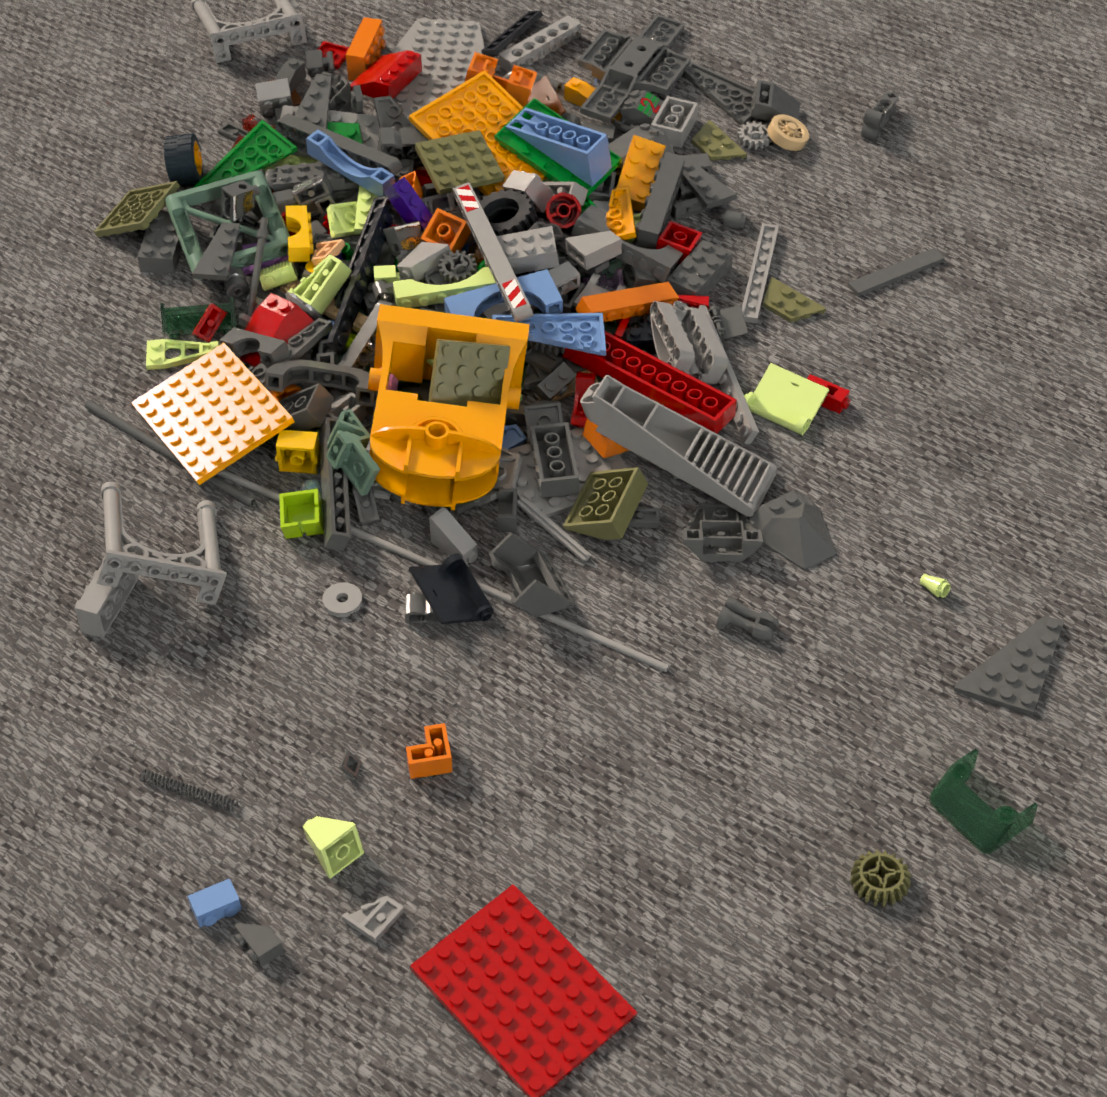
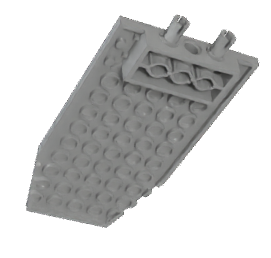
[373,18,485,118]

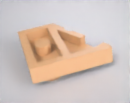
[311,239,345,266]

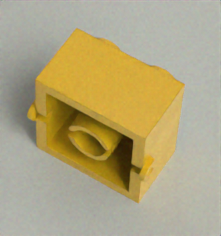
[275,430,320,474]

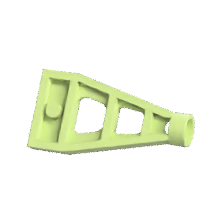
[146,339,220,370]

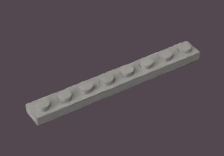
[742,223,779,323]

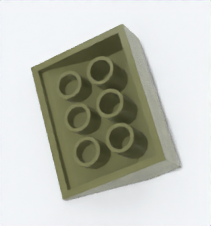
[563,467,648,540]

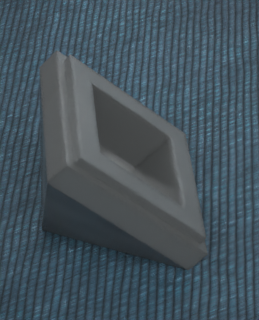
[339,750,362,779]

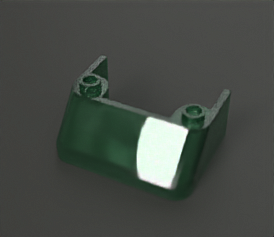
[160,297,238,339]
[929,748,1038,854]

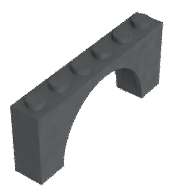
[571,204,683,282]

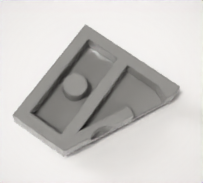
[342,895,404,943]

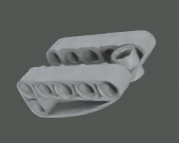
[650,301,728,385]

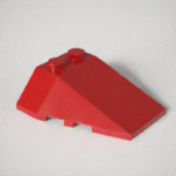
[238,293,314,367]

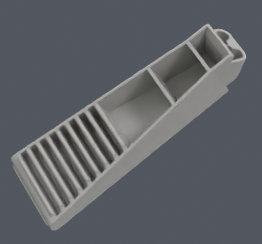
[580,375,777,517]

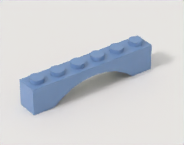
[306,130,395,197]

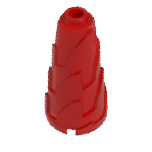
[546,192,581,228]

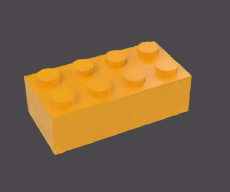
[616,135,666,212]

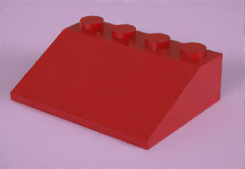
[350,50,422,99]

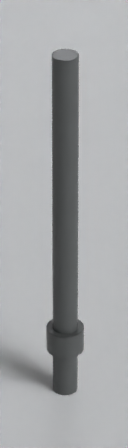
[246,217,268,317]

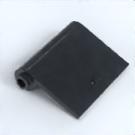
[409,553,494,624]

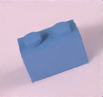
[188,878,242,927]

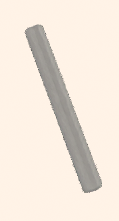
[517,497,591,562]

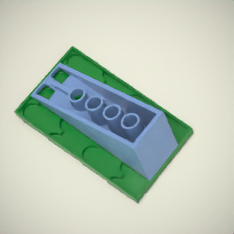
[494,98,622,198]

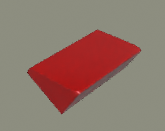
[192,303,227,343]

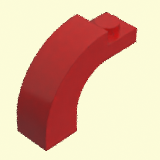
[571,372,596,428]

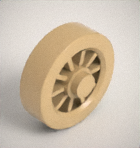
[767,115,809,151]

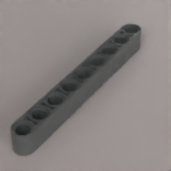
[274,114,402,175]

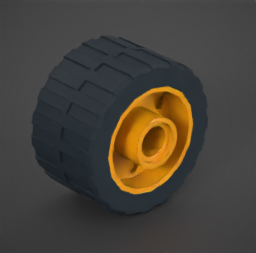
[164,133,204,186]

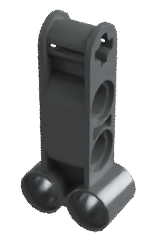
[861,92,899,141]

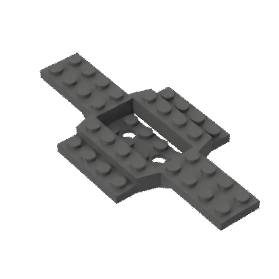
[578,14,691,123]

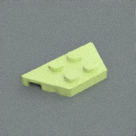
[327,201,357,238]

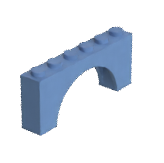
[444,269,563,317]

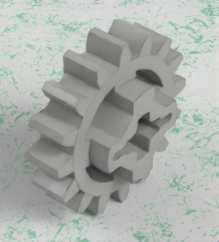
[737,121,772,150]

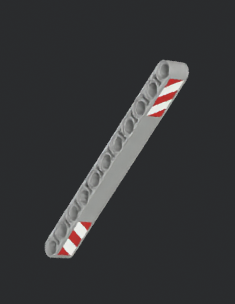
[452,182,533,323]

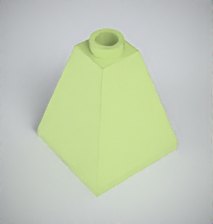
[303,816,364,879]

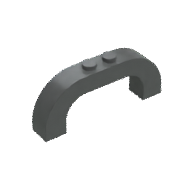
[264,360,377,407]

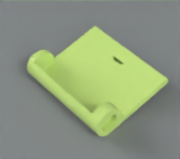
[744,363,829,435]

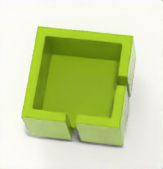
[279,488,324,539]

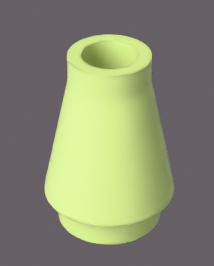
[919,574,951,598]

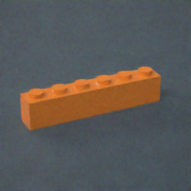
[576,282,679,322]

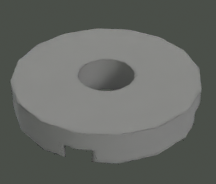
[322,583,363,617]

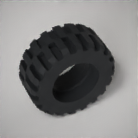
[479,189,539,236]

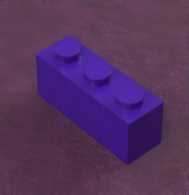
[384,177,433,231]

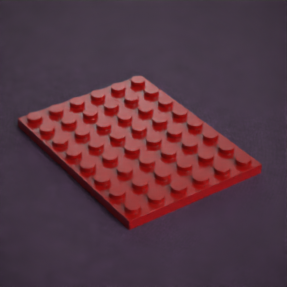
[410,884,638,1097]

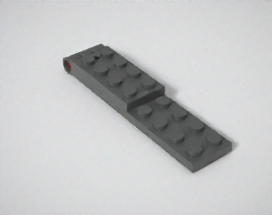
[265,159,415,193]

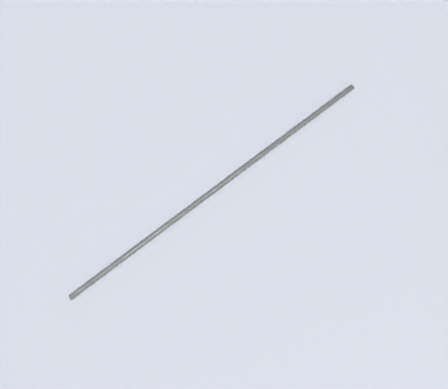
[216,469,670,672]

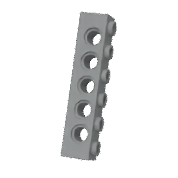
[499,15,581,72]

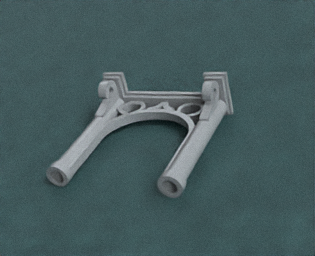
[190,0,307,63]
[97,482,227,605]

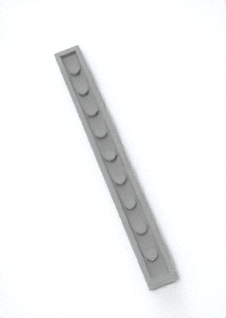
[698,305,759,444]

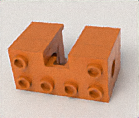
[465,52,538,108]

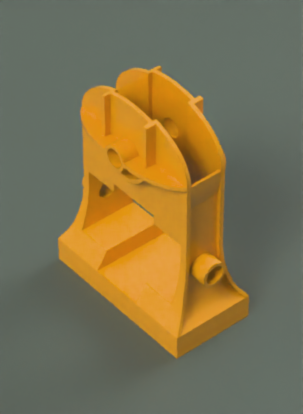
[368,304,530,510]

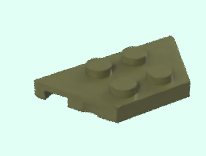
[692,120,747,161]
[763,277,826,323]

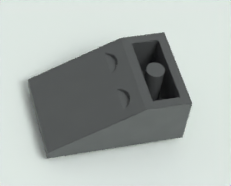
[750,79,800,122]

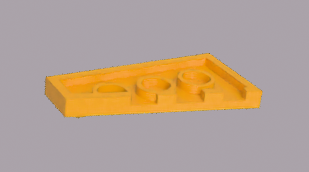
[606,186,637,240]

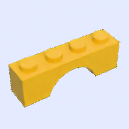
[286,206,313,262]

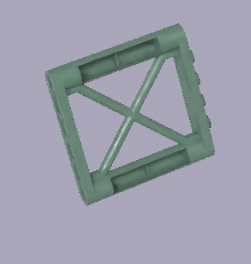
[165,171,290,280]

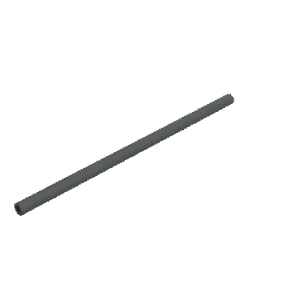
[84,400,256,507]

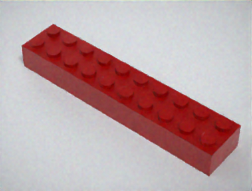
[562,331,737,434]

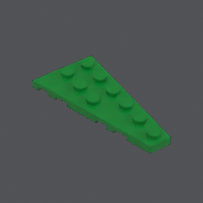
[193,120,298,188]

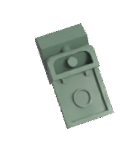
[326,409,380,496]

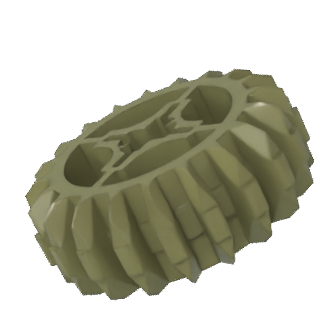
[850,849,911,907]

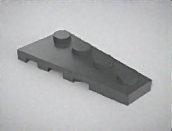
[682,159,737,209]

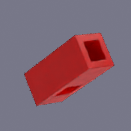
[807,374,851,414]

